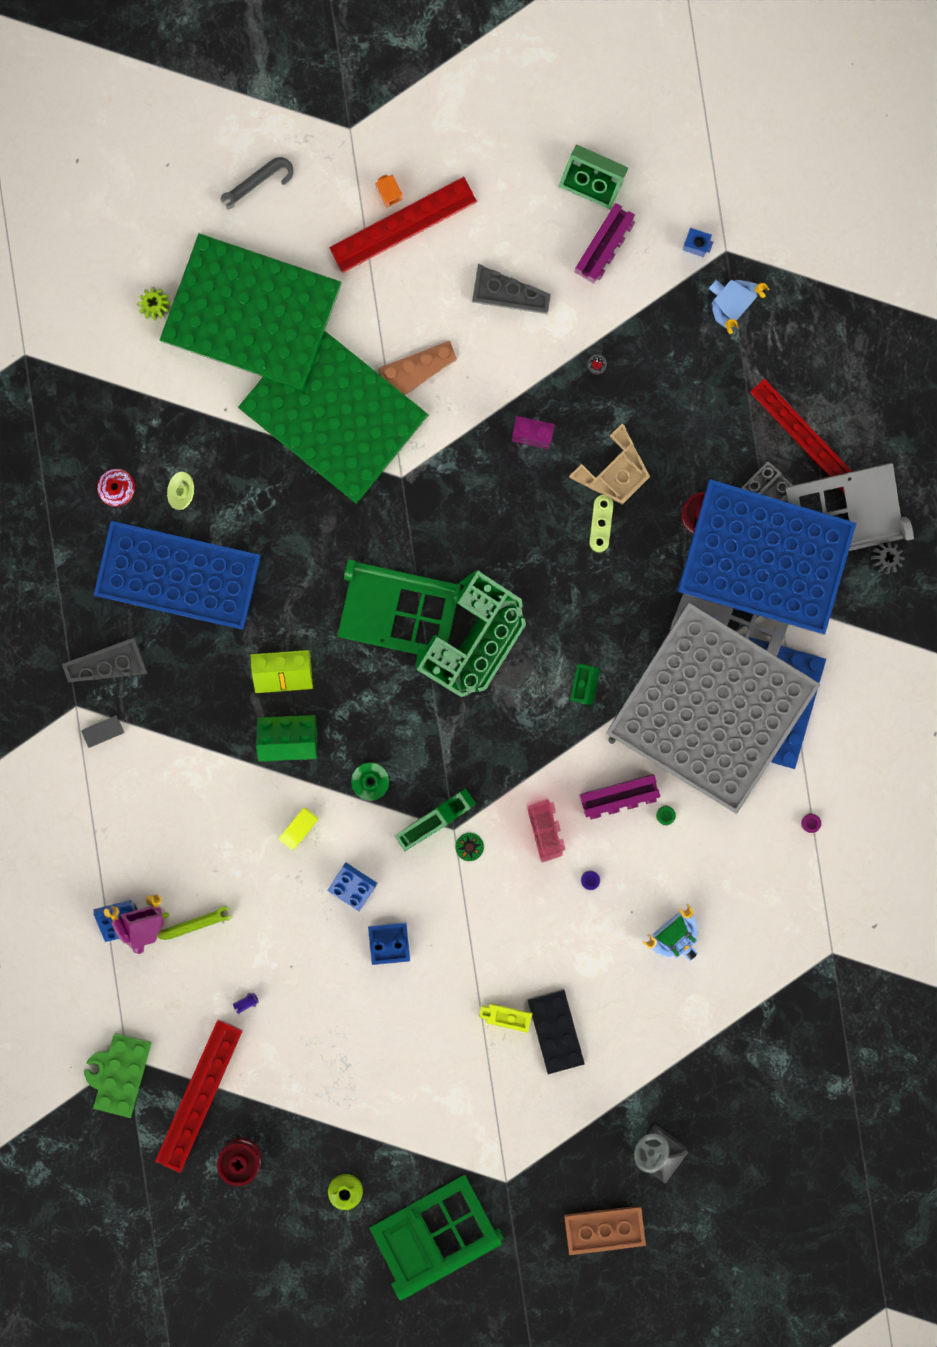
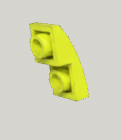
[278,807,319,850]

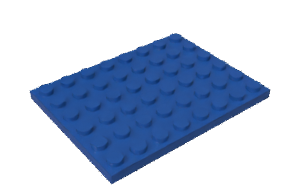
[677,479,856,635]

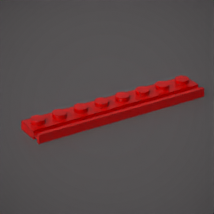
[329,177,477,274]
[155,1019,243,1173]

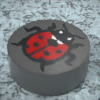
[587,354,607,375]

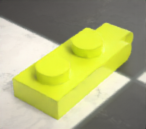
[479,1003,533,1033]

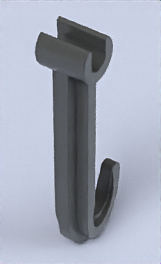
[221,157,294,209]

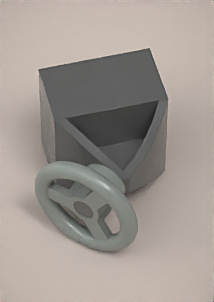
[632,1125,688,1184]

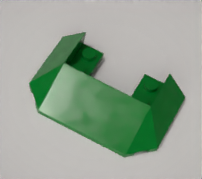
[415,570,526,697]

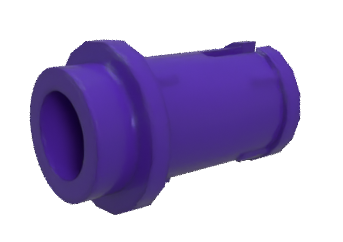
[233,992,259,1014]

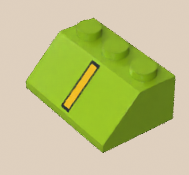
[251,650,313,693]

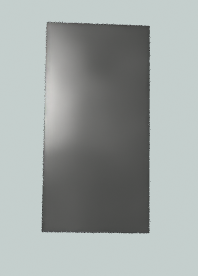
[81,715,125,748]

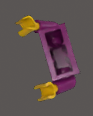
[104,895,164,954]

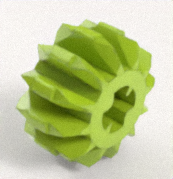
[137,287,170,321]

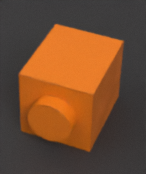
[375,174,403,208]

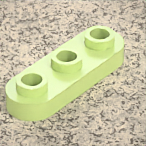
[589,495,613,552]

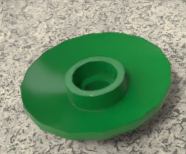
[351,762,389,801]

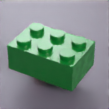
[256,715,317,762]

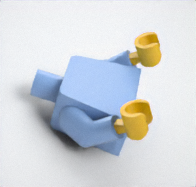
[709,280,770,334]

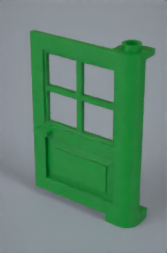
[337,559,462,655]
[369,1175,504,1301]

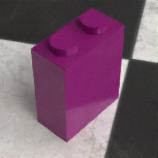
[512,416,555,450]

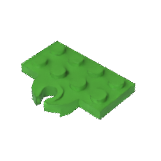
[84,1033,152,1118]

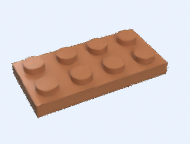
[564,1205,646,1255]

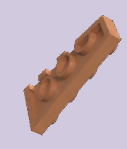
[379,341,457,395]

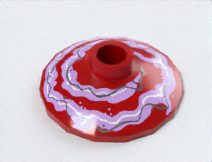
[97,469,135,507]

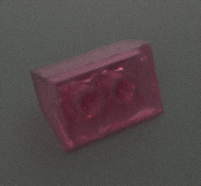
[526,798,566,863]

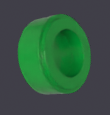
[656,806,676,825]

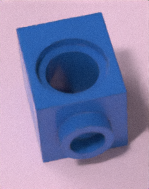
[682,228,713,257]

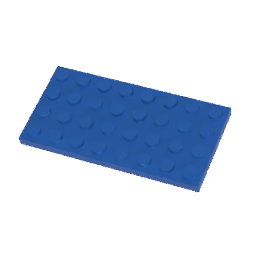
[94,521,261,630]

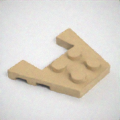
[569,424,650,504]

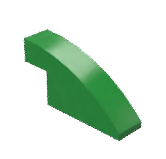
[395,788,476,851]

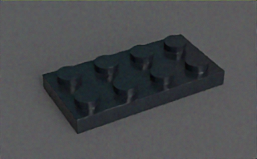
[527,989,585,1074]

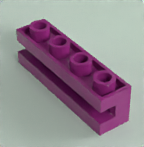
[574,203,636,284]
[579,774,661,820]

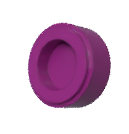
[801,813,821,833]

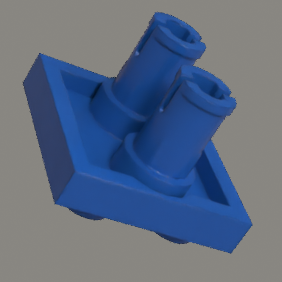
[368,922,410,965]

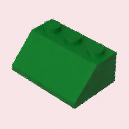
[558,144,629,210]

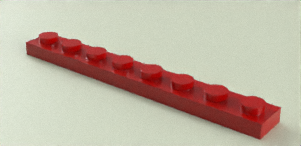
[750,378,852,493]

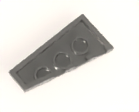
[472,264,551,314]
[62,638,148,682]

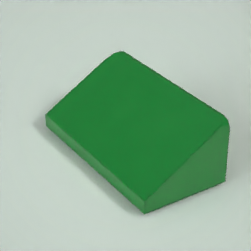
[570,664,600,705]

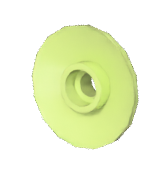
[167,472,194,510]

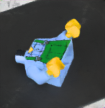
[642,904,698,961]

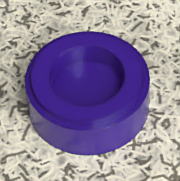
[581,870,600,890]

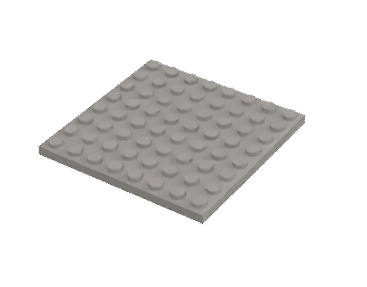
[606,602,821,814]

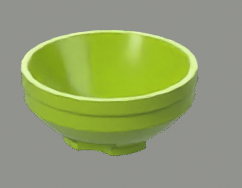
[328,1174,363,1210]

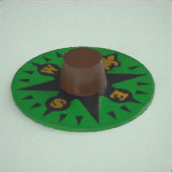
[455,833,484,861]

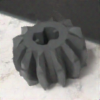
[871,542,905,574]

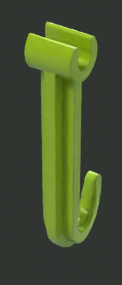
[157,907,233,940]

